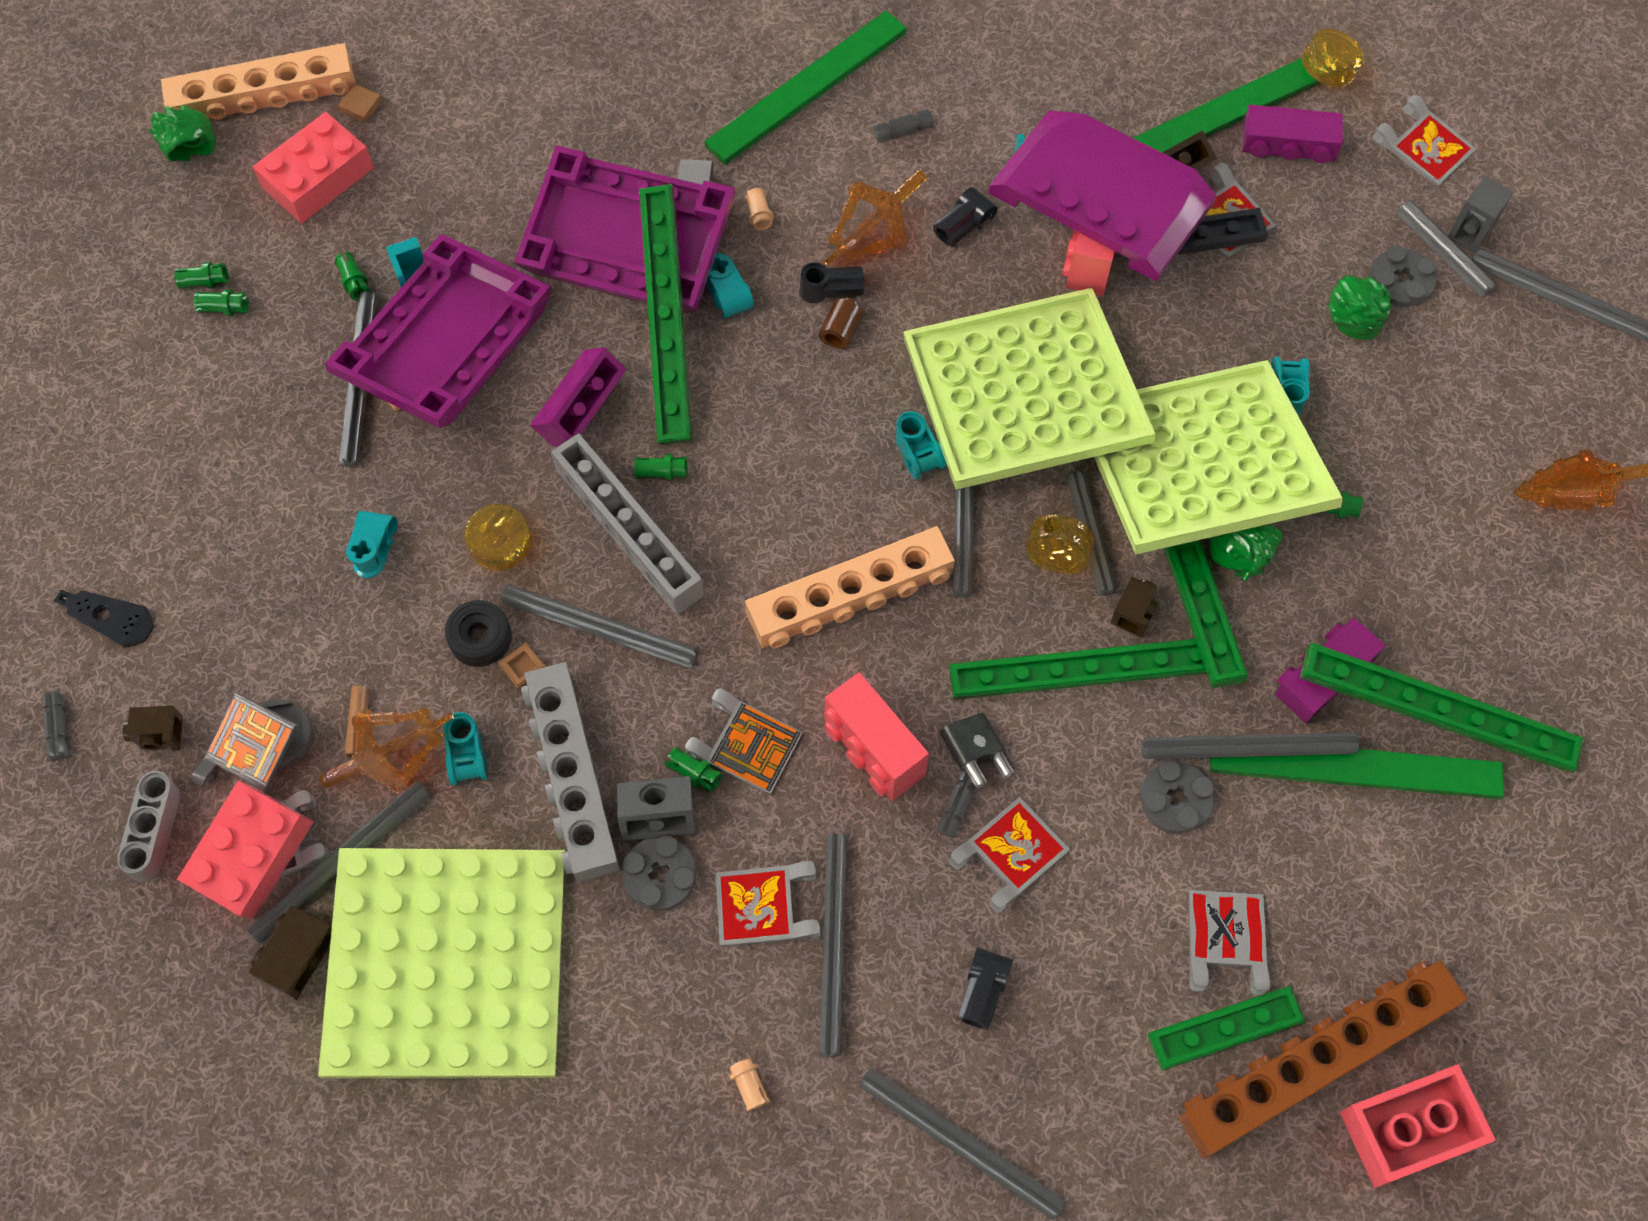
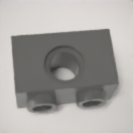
[1448,176,1514,254]
[617,776,695,841]

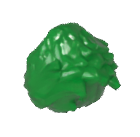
[149,105,216,162]
[1328,275,1392,340]
[1209,524,1282,581]

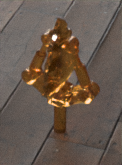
[823,169,927,266]
[1514,449,1648,511]
[319,707,454,794]

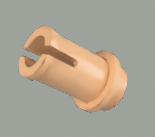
[745,188,774,230]
[729,1058,770,1112]

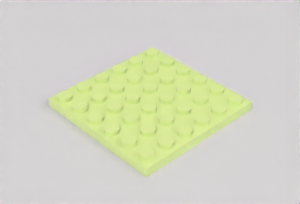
[903,288,1155,490]
[1094,360,1342,555]
[318,848,565,1078]

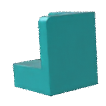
[386,237,424,288]

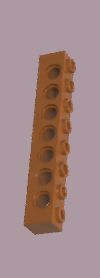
[1178,960,1468,1159]

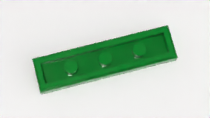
[1147,986,1305,1071]

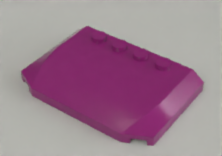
[988,110,1216,282]

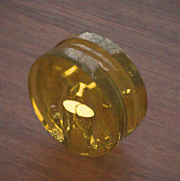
[1302,29,1364,87]
[464,504,532,571]
[1025,514,1094,574]

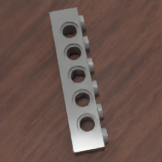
[551,433,704,616]
[521,662,620,883]

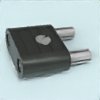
[939,713,1014,788]

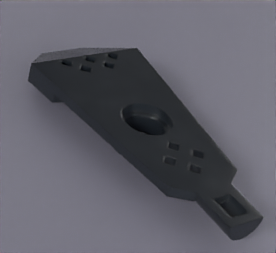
[54,590,154,648]

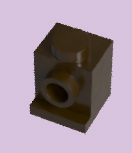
[1110,577,1158,638]
[123,705,183,751]

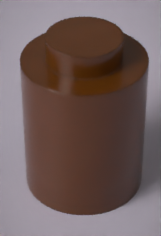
[818,298,863,350]

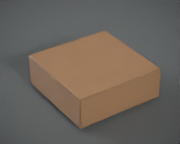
[338,84,382,123]
[497,642,546,691]

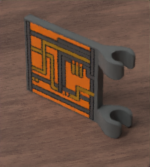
[191,693,299,794]

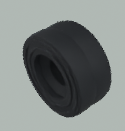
[445,600,512,667]

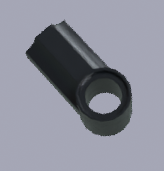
[933,187,998,247]
[799,262,864,304]
[957,947,1013,1030]

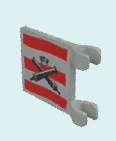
[1188,890,1270,996]

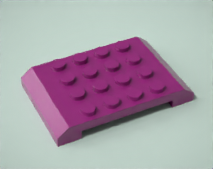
[514,145,736,313]
[325,234,551,428]

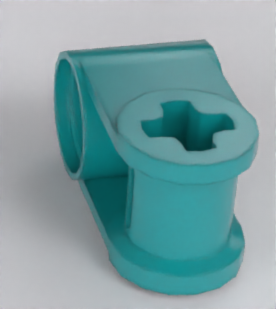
[706,253,754,319]
[1271,356,1310,417]
[894,411,947,480]
[346,510,398,578]
[443,712,488,786]

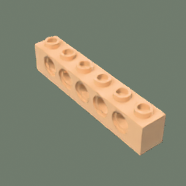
[161,43,356,120]
[745,526,955,648]

